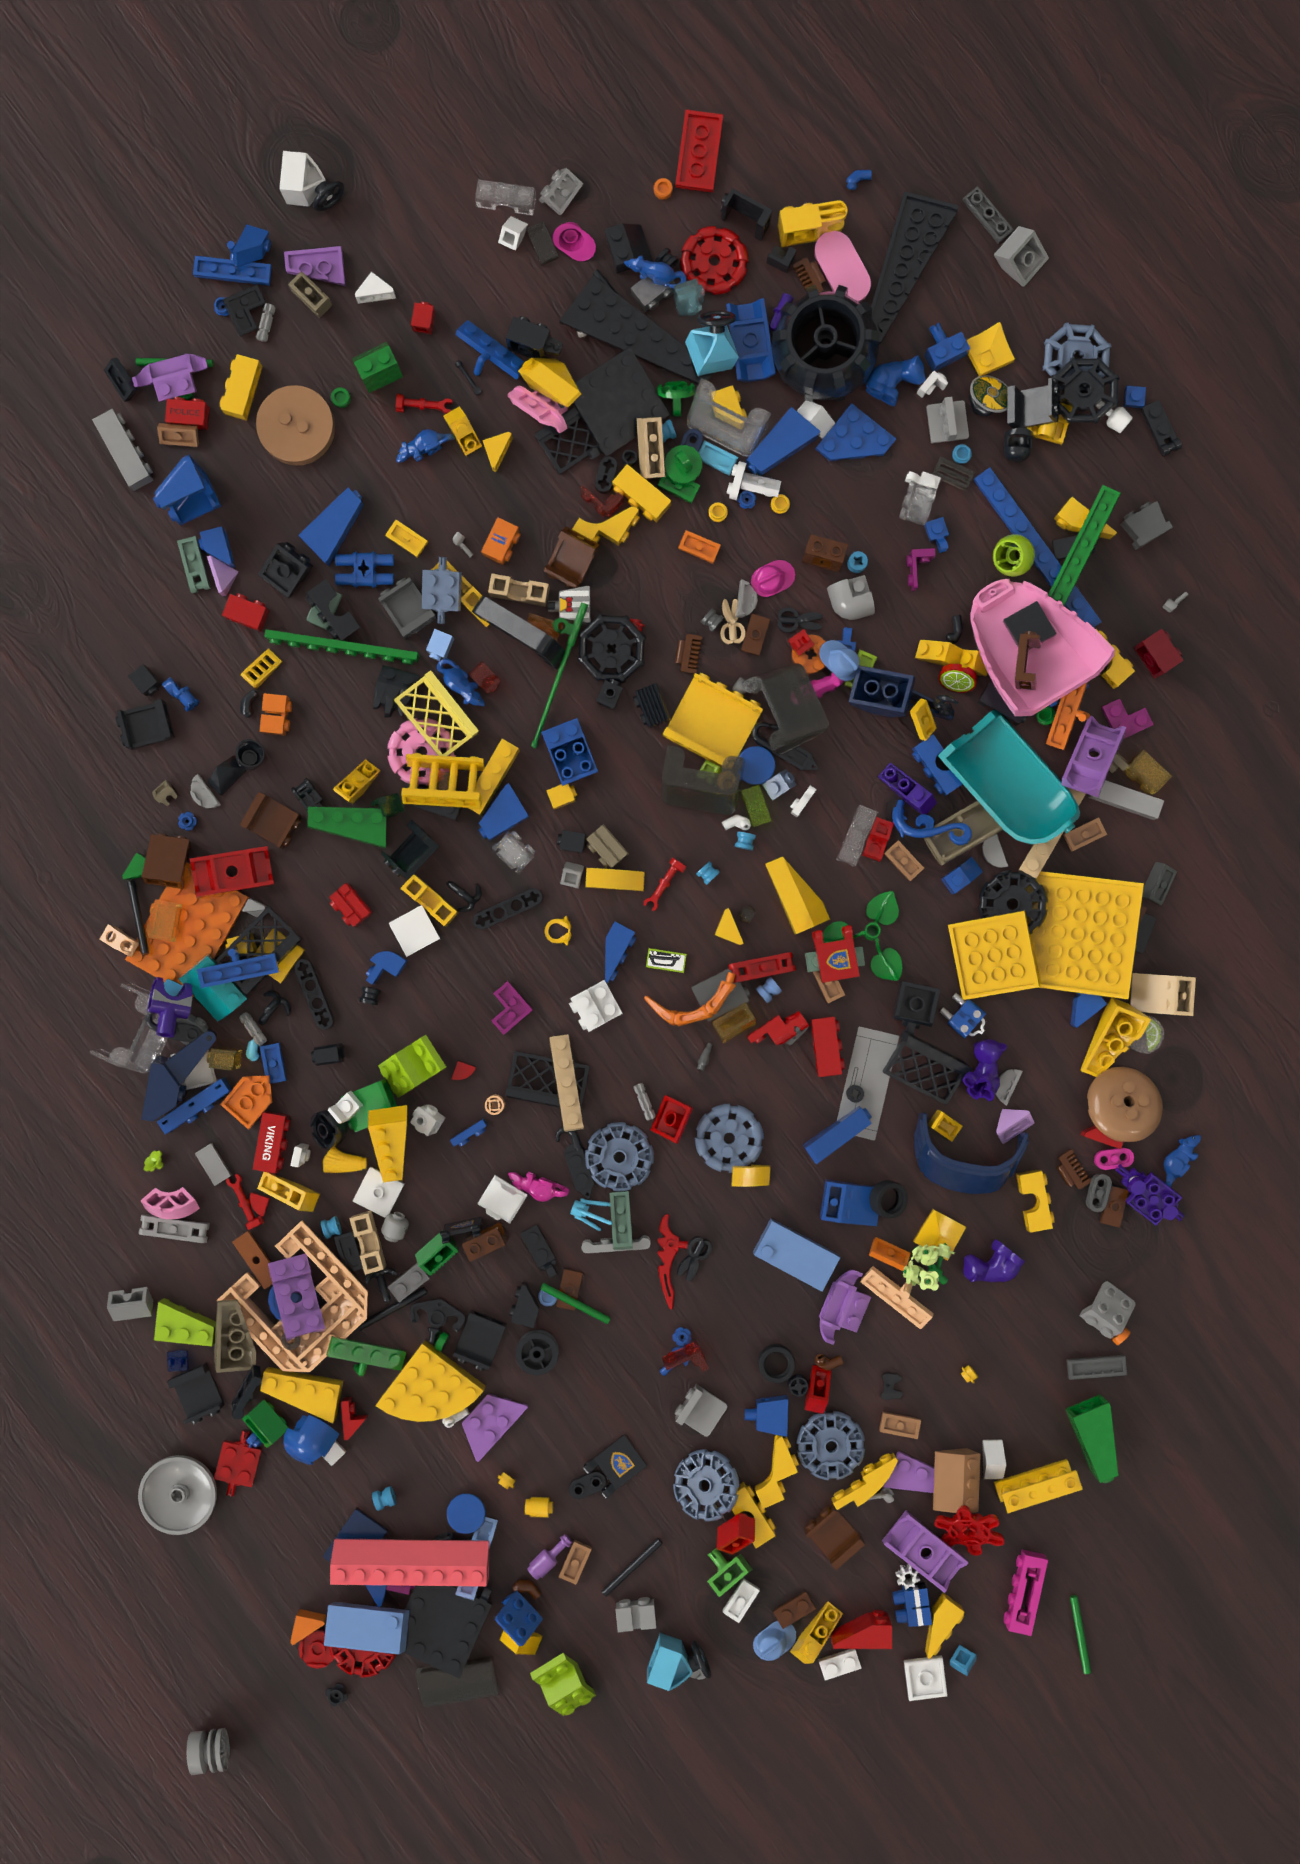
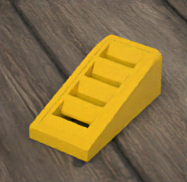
[240,648,282,690]

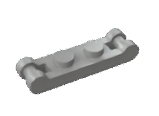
[139,1214,210,1243]
[581,1235,651,1253]

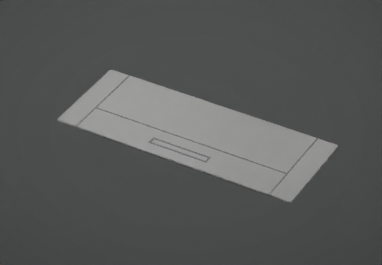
[837,1026,899,1140]

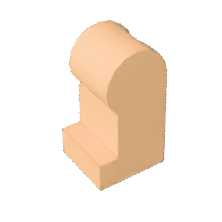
[100,924,139,957]

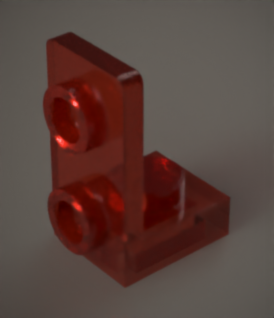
[580,485,624,518]
[662,1341,709,1372]

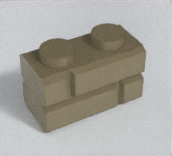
[288,271,332,318]
[586,824,629,869]

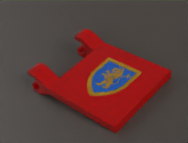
[812,925,860,983]

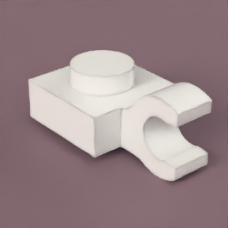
[905,471,941,497]

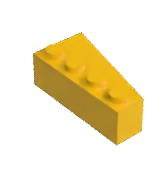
[368,1105,407,1183]
[260,1367,344,1424]

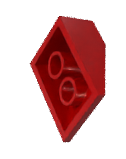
[830,1610,892,1649]

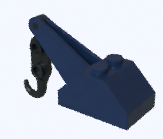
[848,665,959,721]
[141,1012,217,1121]

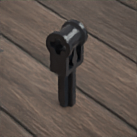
[291,777,324,811]

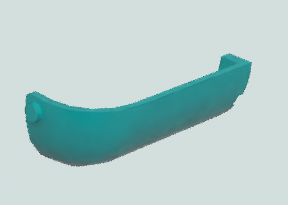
[938,710,1080,844]

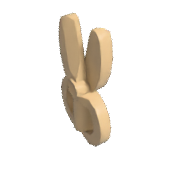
[720,599,745,645]

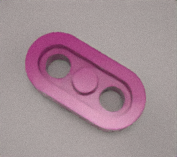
[1094,1147,1134,1170]

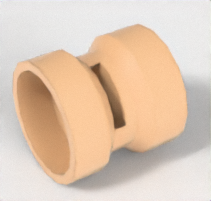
[485,1094,505,1115]

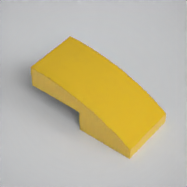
[731,1165,770,1187]

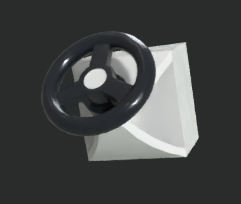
[280,151,344,212]

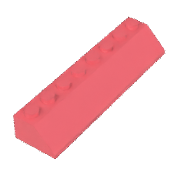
[330,1539,489,1586]

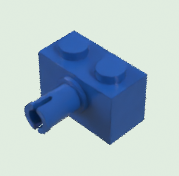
[924,323,970,372]

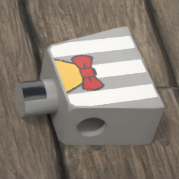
[548,586,591,626]

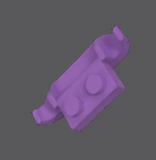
[132,354,208,402]
[819,1270,871,1345]

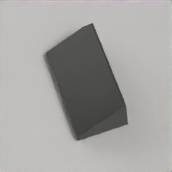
[1142,862,1177,906]

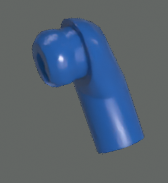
[846,170,872,190]

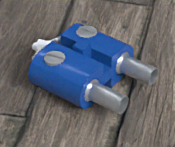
[940,993,987,1039]

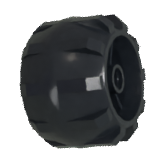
[772,285,879,402]

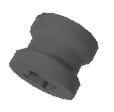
[701,608,724,633]

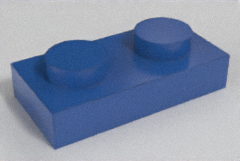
[260,1043,287,1084]
[450,1118,488,1147]

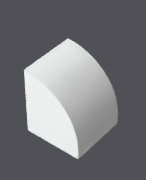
[498,216,528,251]

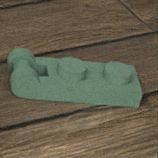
[177,536,211,594]

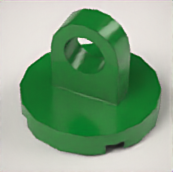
[657,381,696,417]
[664,445,702,484]

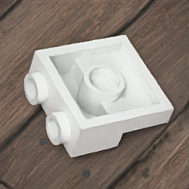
[569,980,623,1032]

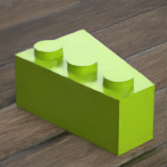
[154,1298,216,1347]

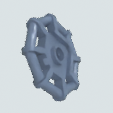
[1042,322,1112,392]

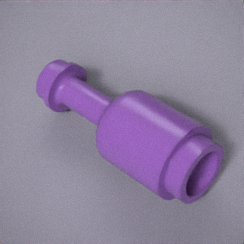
[527,1534,573,1580]

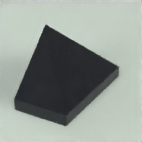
[208,755,247,796]

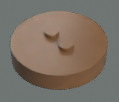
[256,385,335,465]

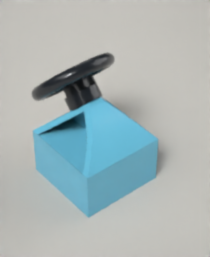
[685,311,739,376]
[647,1633,712,1691]

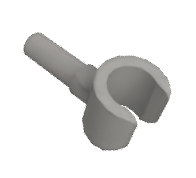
[453,532,474,558]
[1163,592,1188,612]
[869,1488,894,1503]

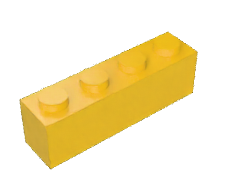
[468,739,520,816]

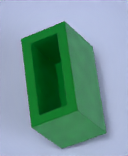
[242,1400,288,1448]

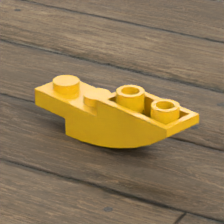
[831,1453,898,1510]

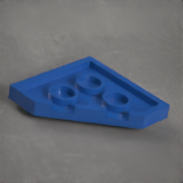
[815,403,896,461]

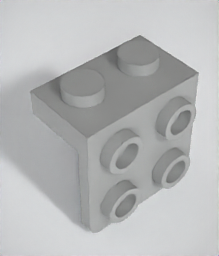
[1079,1281,1136,1339]
[674,1384,727,1437]

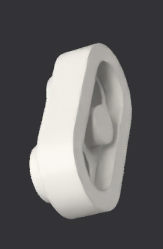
[726,461,746,500]

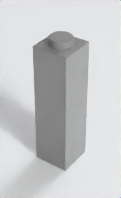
[1088,780,1164,820]

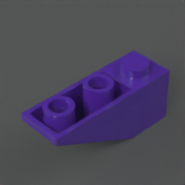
[878,762,937,815]

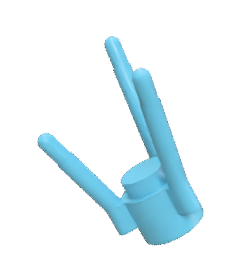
[570,1198,612,1231]

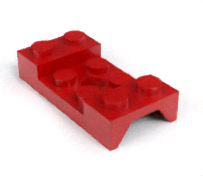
[190,846,274,898]

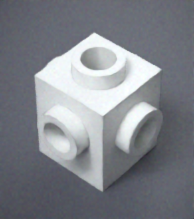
[410,1104,445,1136]

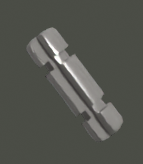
[256,303,275,342]
[239,1012,267,1046]
[634,1083,656,1120]

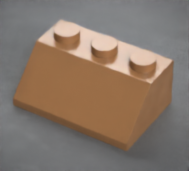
[933,1448,980,1513]

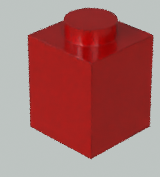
[411,302,436,335]

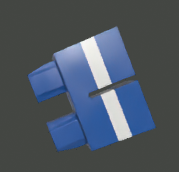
[892,1582,932,1627]

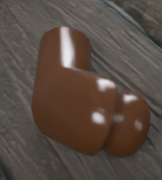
[815,1354,844,1371]
[512,1579,542,1600]

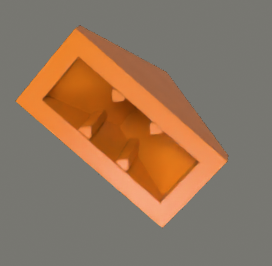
[290,1609,327,1646]

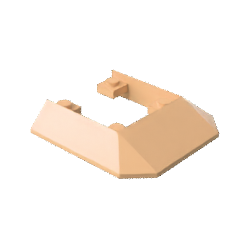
[217,1220,368,1372]

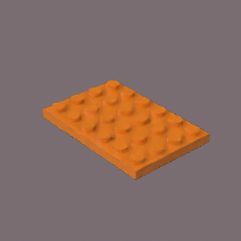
[125,862,250,997]

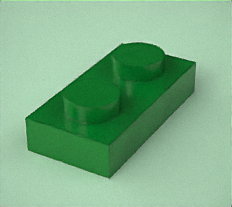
[658,472,700,504]

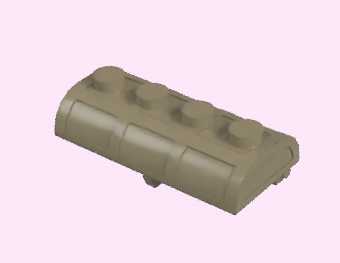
[924,801,1003,866]

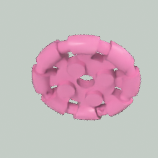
[387,718,456,786]

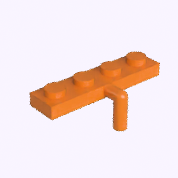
[1046,682,1090,750]

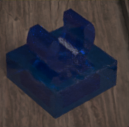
[167,1350,189,1372]

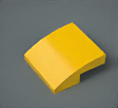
[253,928,305,984]

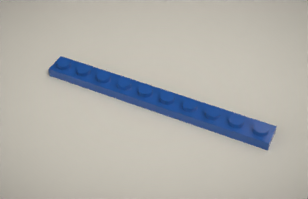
[974,467,1102,628]

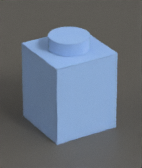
[426,629,454,661]

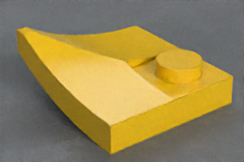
[966,322,1015,376]
[913,1209,966,1261]

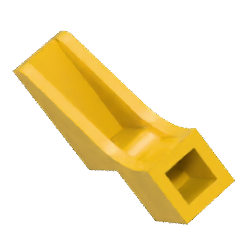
[572,507,640,546]
[915,640,988,676]
[755,1435,799,1509]

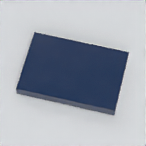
[322,1508,388,1563]

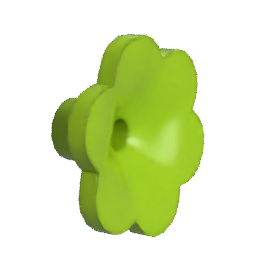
[144,1151,163,1172]

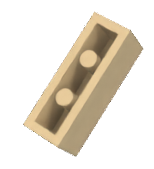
[637,417,665,478]

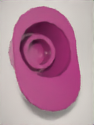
[553,222,596,261]
[751,560,795,597]

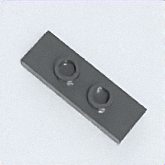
[1067,1355,1127,1380]

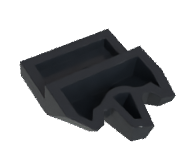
[373,665,420,718]

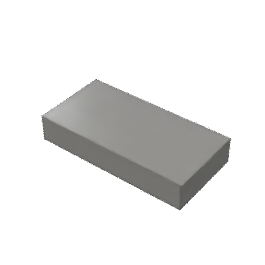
[195,1143,232,1186]

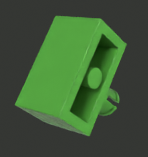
[707,1548,753,1597]

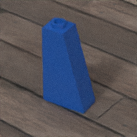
[746,407,821,476]
[299,488,364,566]
[802,1106,872,1164]

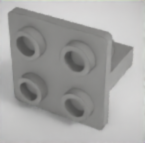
[926,397,969,444]

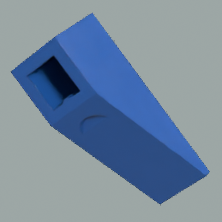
[605,922,637,983]

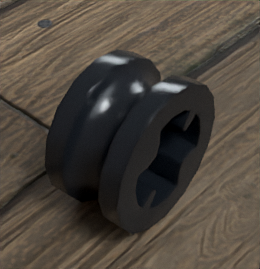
[846,1085,864,1103]

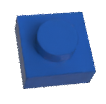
[1124,386,1146,408]

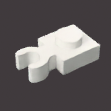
[790,785,816,817]

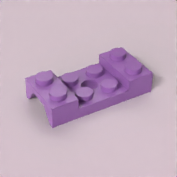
[1061,716,1126,797]
[268,1254,325,1341]
[882,1510,969,1593]

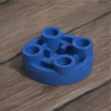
[737,746,775,785]
[447,1494,486,1534]

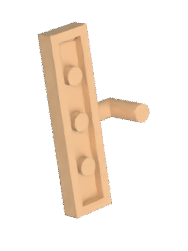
[860,1266,934,1329]

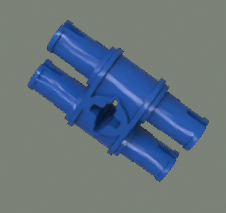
[335,551,394,588]

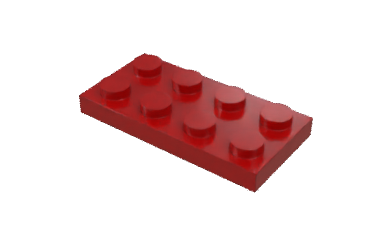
[675,109,723,193]

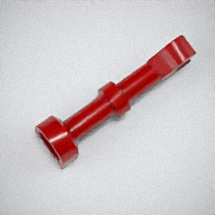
[395,393,452,414]
[643,857,687,911]
[226,1174,265,1230]

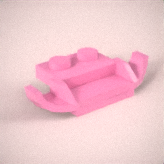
[508,386,568,433]

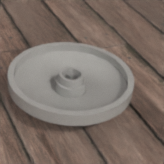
[138,1455,217,1535]

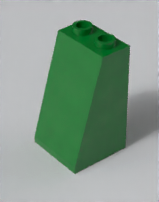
[1065,1394,1118,1483]

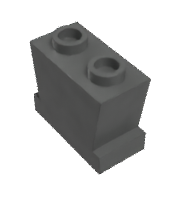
[1120,501,1173,550]

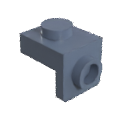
[762,770,796,801]

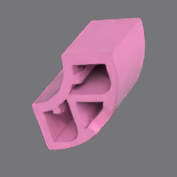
[140,1187,200,1219]

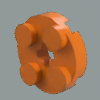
[791,635,826,674]

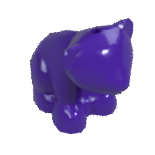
[962,1039,1007,1101]
[963,1239,1025,1282]

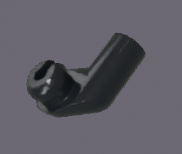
[969,395,993,417]
[946,615,963,644]
[240,689,259,718]

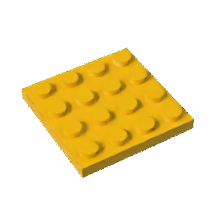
[948,911,1040,1000]

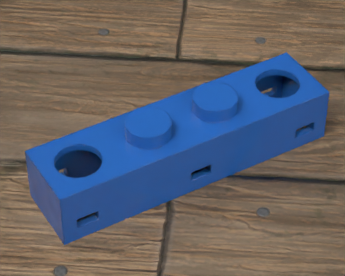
[157,1078,232,1134]

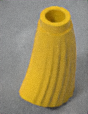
[323,1147,367,1173]

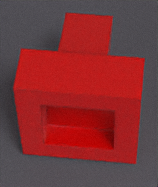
[788,629,815,657]

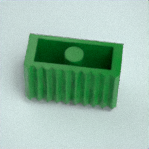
[415,1230,458,1276]

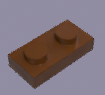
[773,1590,816,1629]

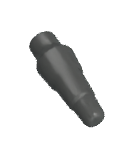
[697,1043,713,1071]

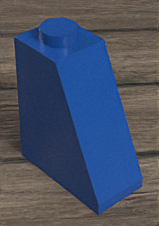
[479,783,530,841]

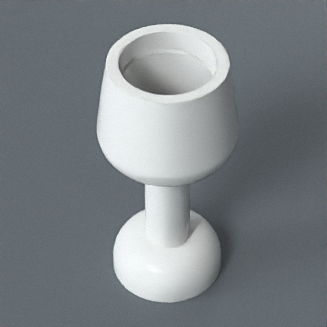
[1096,401,1133,433]

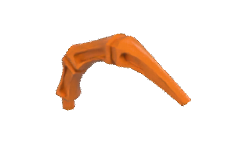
[644,972,736,1026]

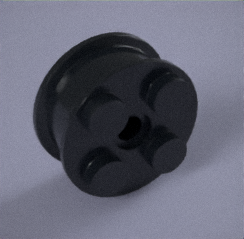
[516,1329,559,1376]

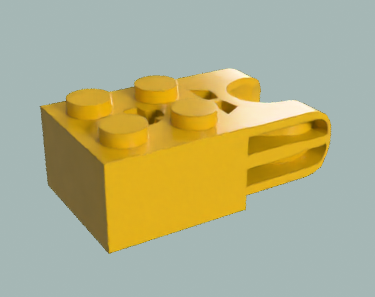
[778,200,848,247]

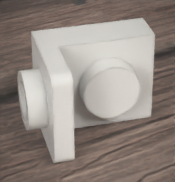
[916,371,948,398]
[328,1091,363,1124]

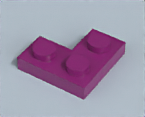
[1101,699,1153,739]
[491,981,533,1035]

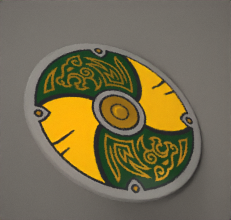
[970,375,1008,413]

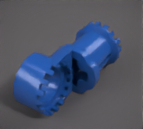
[162,677,200,712]

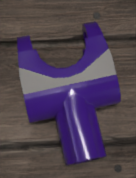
[147,977,192,1038]

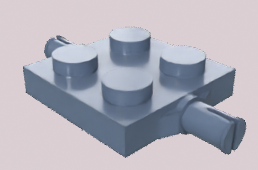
[422,557,462,624]

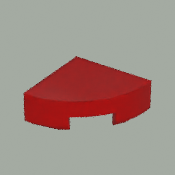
[451,1061,476,1080]
[250,1192,270,1217]

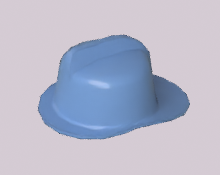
[819,640,859,681]
[753,1620,796,1661]

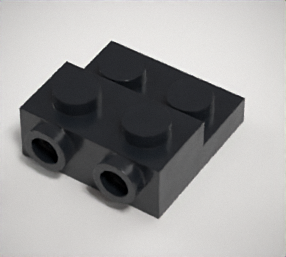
[258,542,313,598]

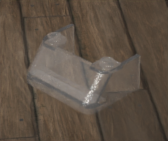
[90,983,167,1073]

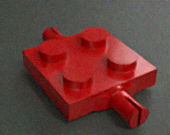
[214,1430,262,1497]

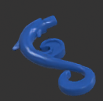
[892,800,972,845]

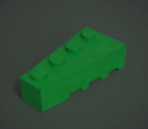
[307,807,386,849]

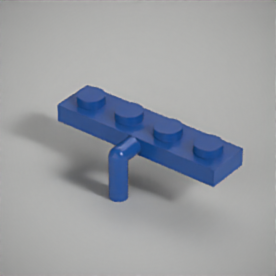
[193,241,272,286]
[455,320,524,380]
[197,948,279,988]

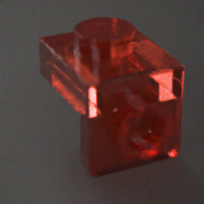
[468,661,501,693]

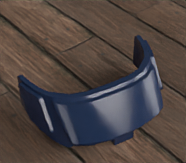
[914,1113,1029,1194]

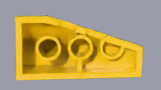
[765,857,830,934]
[1080,997,1151,1077]

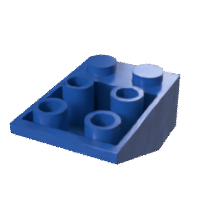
[541,718,598,786]
[820,1179,879,1226]

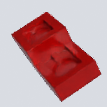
[862,817,894,862]

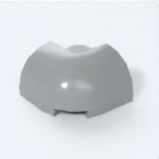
[827,575,875,620]

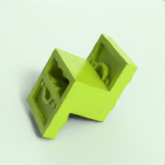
[378,1035,446,1098]
[530,1653,596,1716]

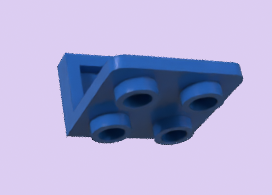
[495,1591,543,1646]

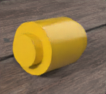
[525,1497,553,1518]

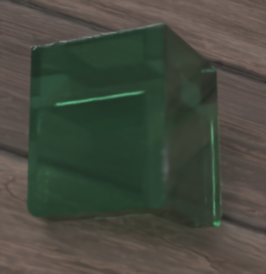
[371,793,404,818]

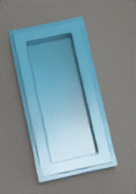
[698,440,738,476]

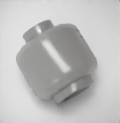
[381,1212,409,1242]

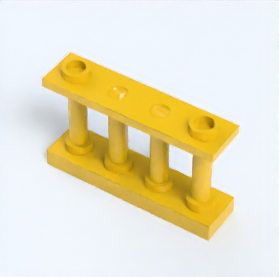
[401,753,484,808]
[994,1459,1083,1513]

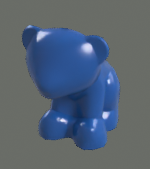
[865,355,926,406]

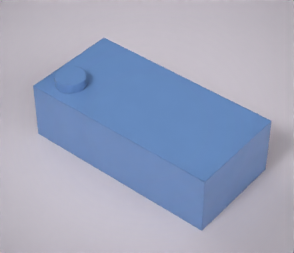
[753,1218,840,1291]
[324,1602,410,1654]

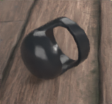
[1003,428,1034,462]
[235,739,264,771]

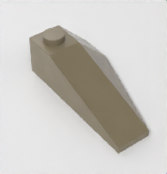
[214,1299,256,1373]

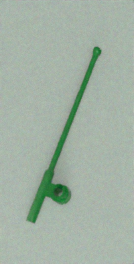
[531,602,588,749]

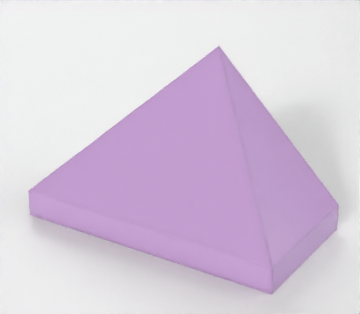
[207,555,239,596]
[996,1109,1035,1144]

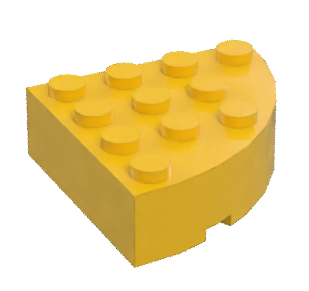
[376,1340,486,1422]

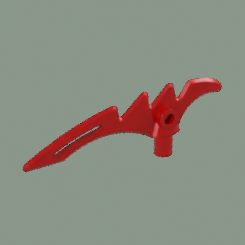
[657,1214,688,1310]

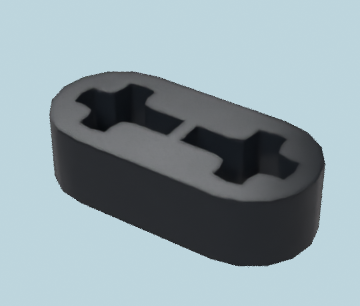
[595,456,617,494]

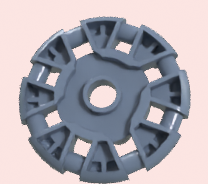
[695,1104,764,1173]
[585,1122,654,1191]
[796,1411,866,1480]
[673,1449,740,1522]

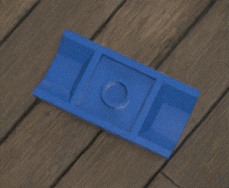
[726,298,775,382]

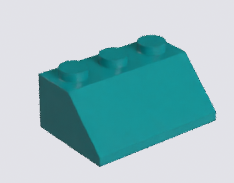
[179,954,247,1022]

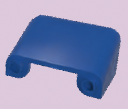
[153,454,222,526]

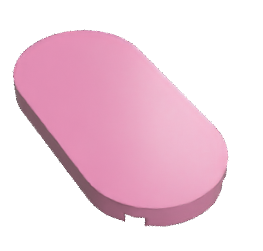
[814,231,871,302]

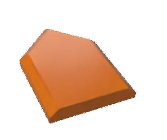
[220,1075,272,1130]

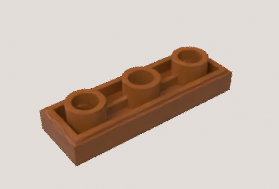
[232,1230,272,1289]

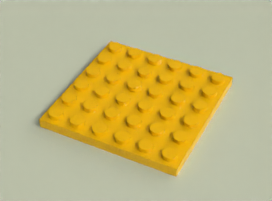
[1025,871,1144,999]

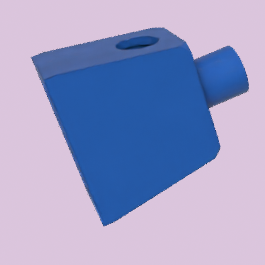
[744,1395,788,1436]

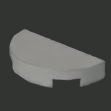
[735,579,758,618]
[190,774,221,808]
[982,834,1008,868]
[996,1069,1023,1106]

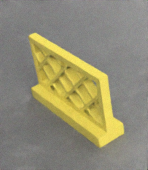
[394,670,479,756]

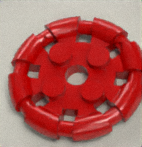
[680,226,749,295]
[329,1647,396,1678]

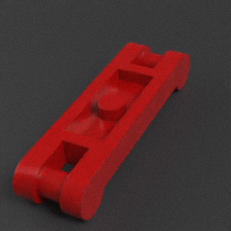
[728,952,796,984]

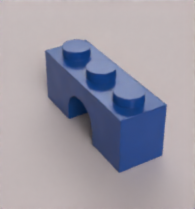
[912,734,962,796]

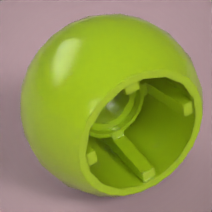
[993,534,1035,577]

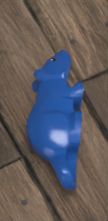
[624,256,686,289]
[396,429,455,463]
[437,659,485,706]
[1163,1135,1201,1187]

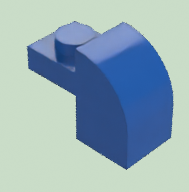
[366,951,408,985]

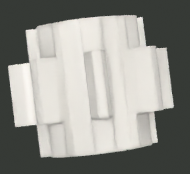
[895,1564,920,1590]

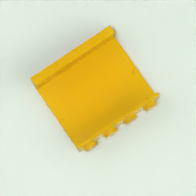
[663,673,763,772]

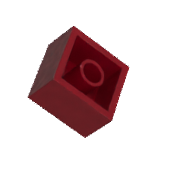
[1133,629,1184,679]

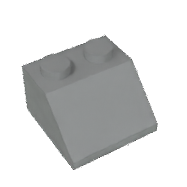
[994,226,1049,286]

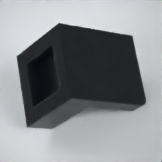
[766,246,797,273]

